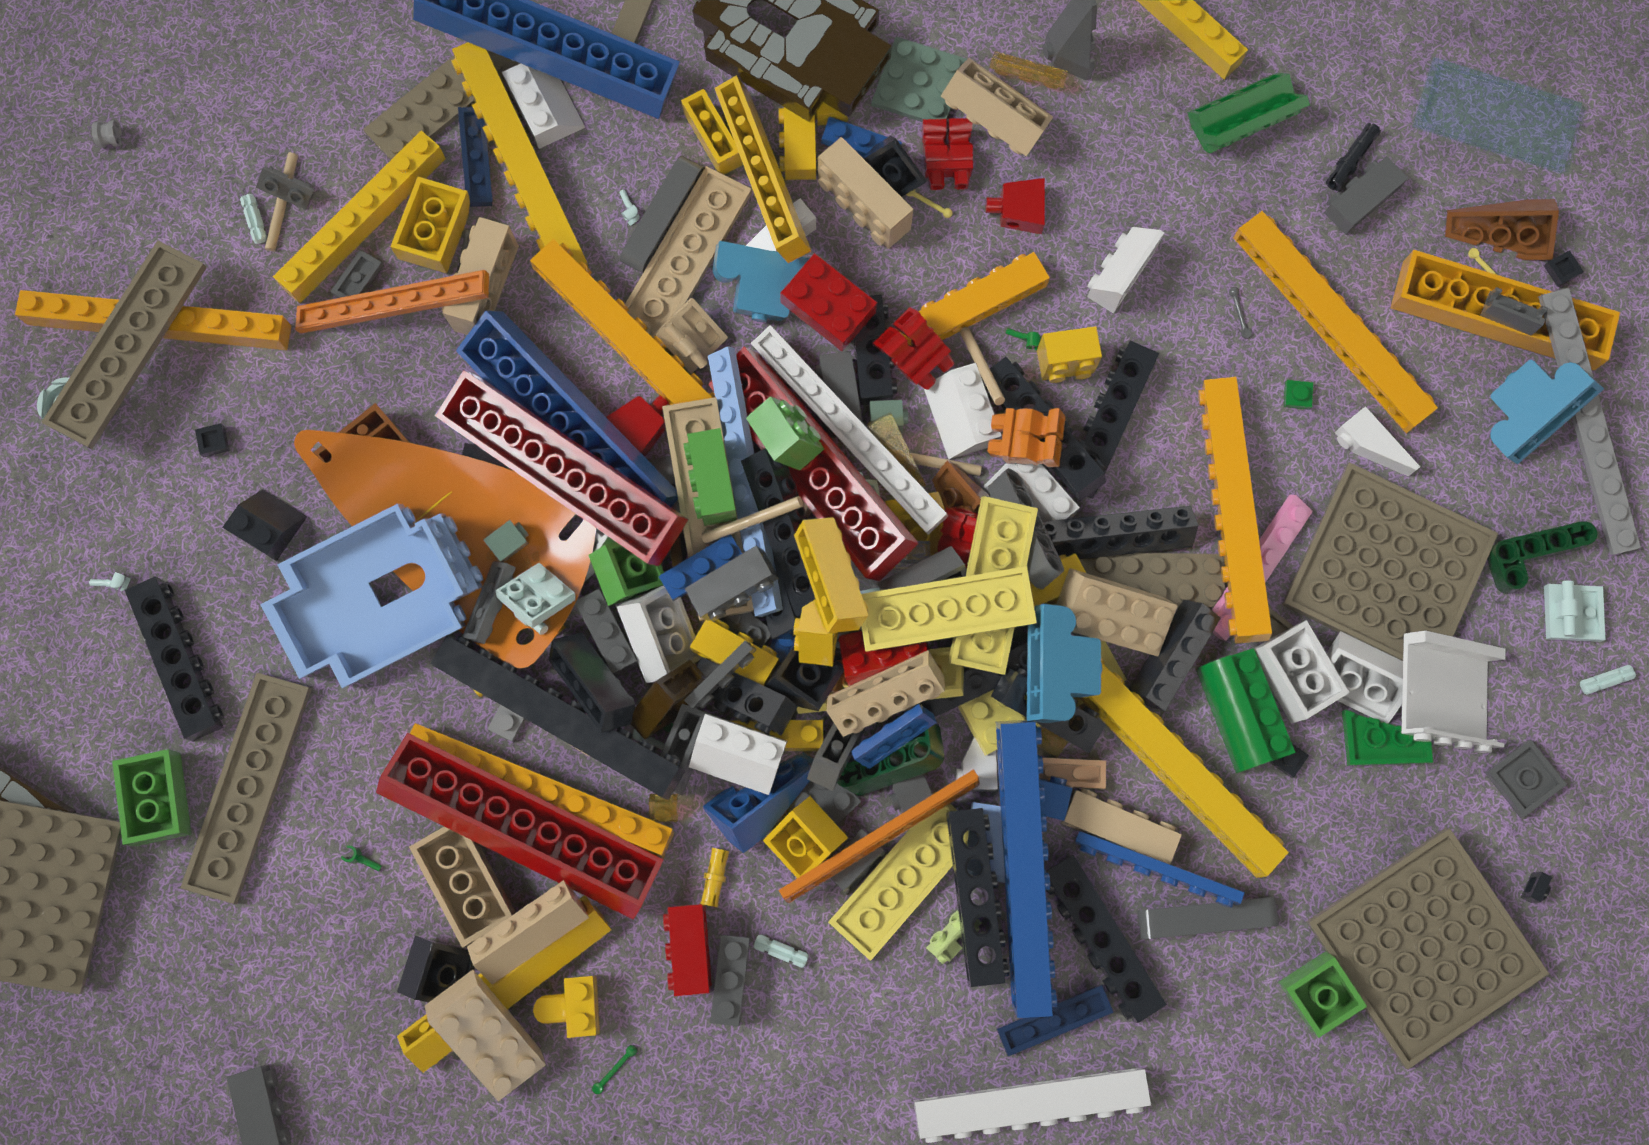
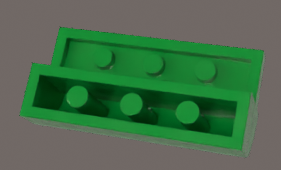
[1187,72,1310,153]
[1196,648,1296,774]

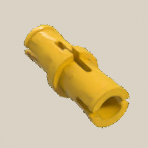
[700,848,730,907]

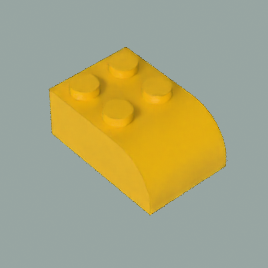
[390,177,470,274]

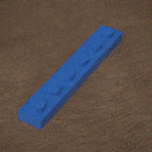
[1075,831,1245,908]

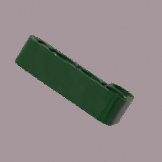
[1487,521,1598,594]
[837,723,944,796]

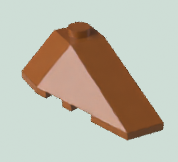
[1445,199,1559,260]
[932,460,991,513]

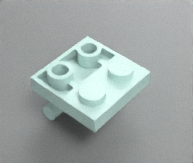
[496,563,575,635]
[1544,581,1605,642]

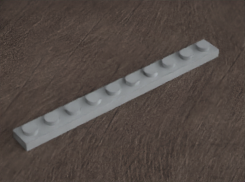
[1539,288,1641,555]

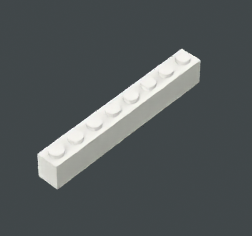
[914,1068,1151,1143]

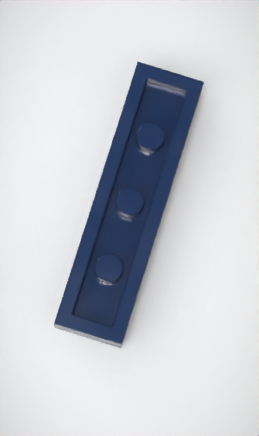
[458,107,493,207]
[996,985,1114,1057]

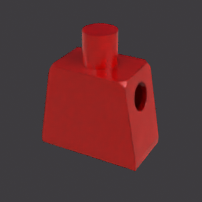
[985,178,1045,234]
[606,395,670,457]

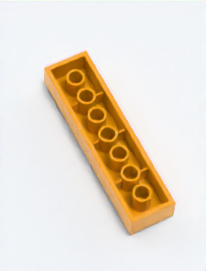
[1390,249,1620,371]

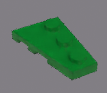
[1342,710,1433,766]

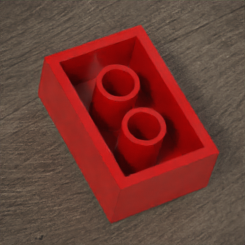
[780,253,877,352]
[839,631,929,687]
[663,904,712,997]

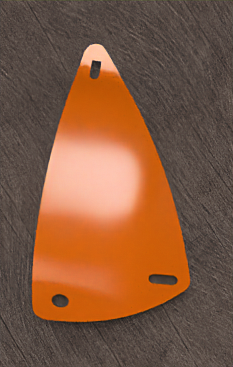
[294,430,596,668]

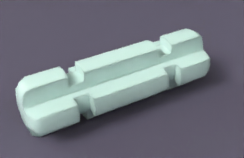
[240,194,267,244]
[1580,665,1636,694]
[754,935,808,968]

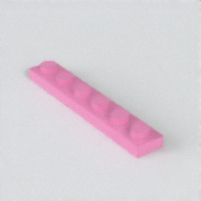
[1212,495,1313,641]

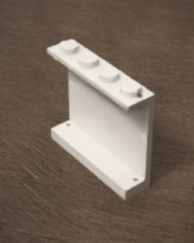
[1401,631,1505,753]

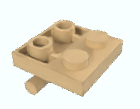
[653,298,728,374]

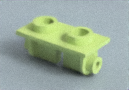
[926,911,982,965]

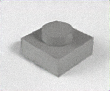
[488,705,525,742]

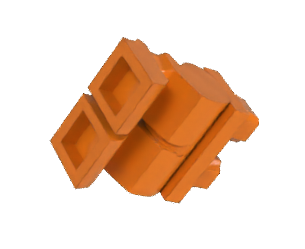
[987,408,1066,467]

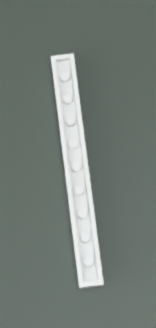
[751,325,948,534]

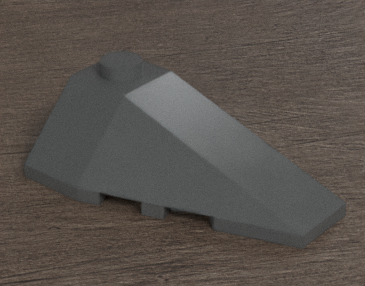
[1042,0,1097,80]

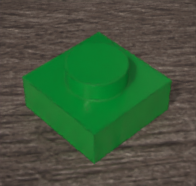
[1284,380,1313,410]

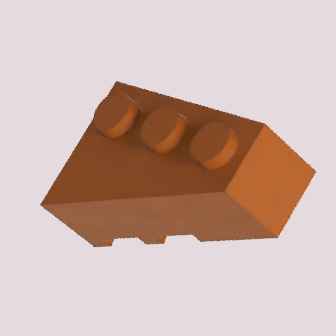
[313,403,409,463]

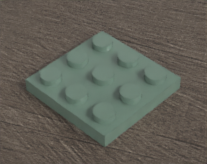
[871,36,967,122]

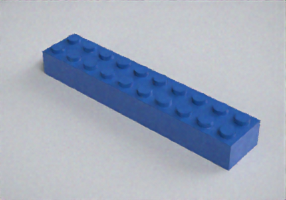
[413,0,680,119]
[456,310,678,507]
[995,720,1057,1018]

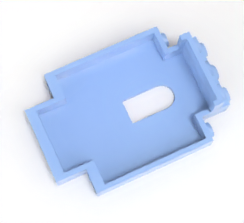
[260,504,483,688]

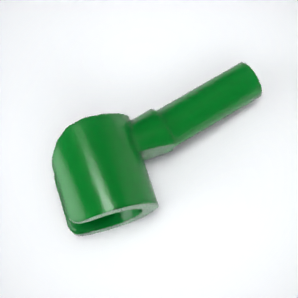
[1006,328,1041,350]
[341,845,382,872]

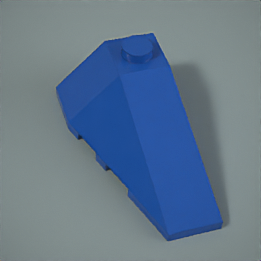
[703,752,814,853]

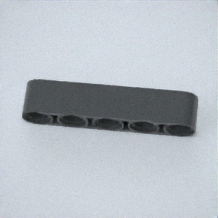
[620,156,705,273]
[988,468,1064,589]
[1138,897,1279,939]

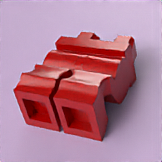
[921,118,973,190]
[873,307,954,390]
[935,507,978,570]

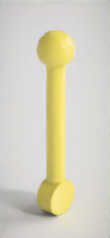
[906,190,953,218]
[1468,248,1497,275]

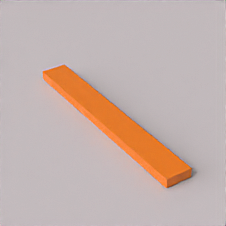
[295,270,489,334]
[779,769,980,903]

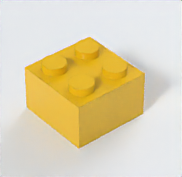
[1037,326,1102,383]
[763,796,848,878]

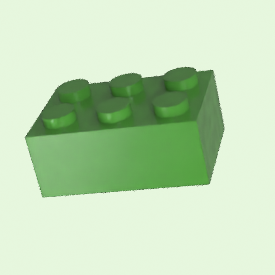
[683,428,737,526]
[112,749,192,846]

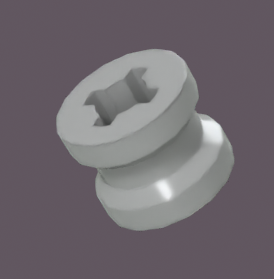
[92,120,122,148]

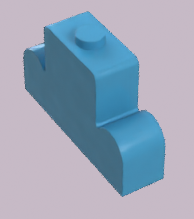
[713,241,810,322]
[1490,360,1604,464]
[1027,604,1102,723]

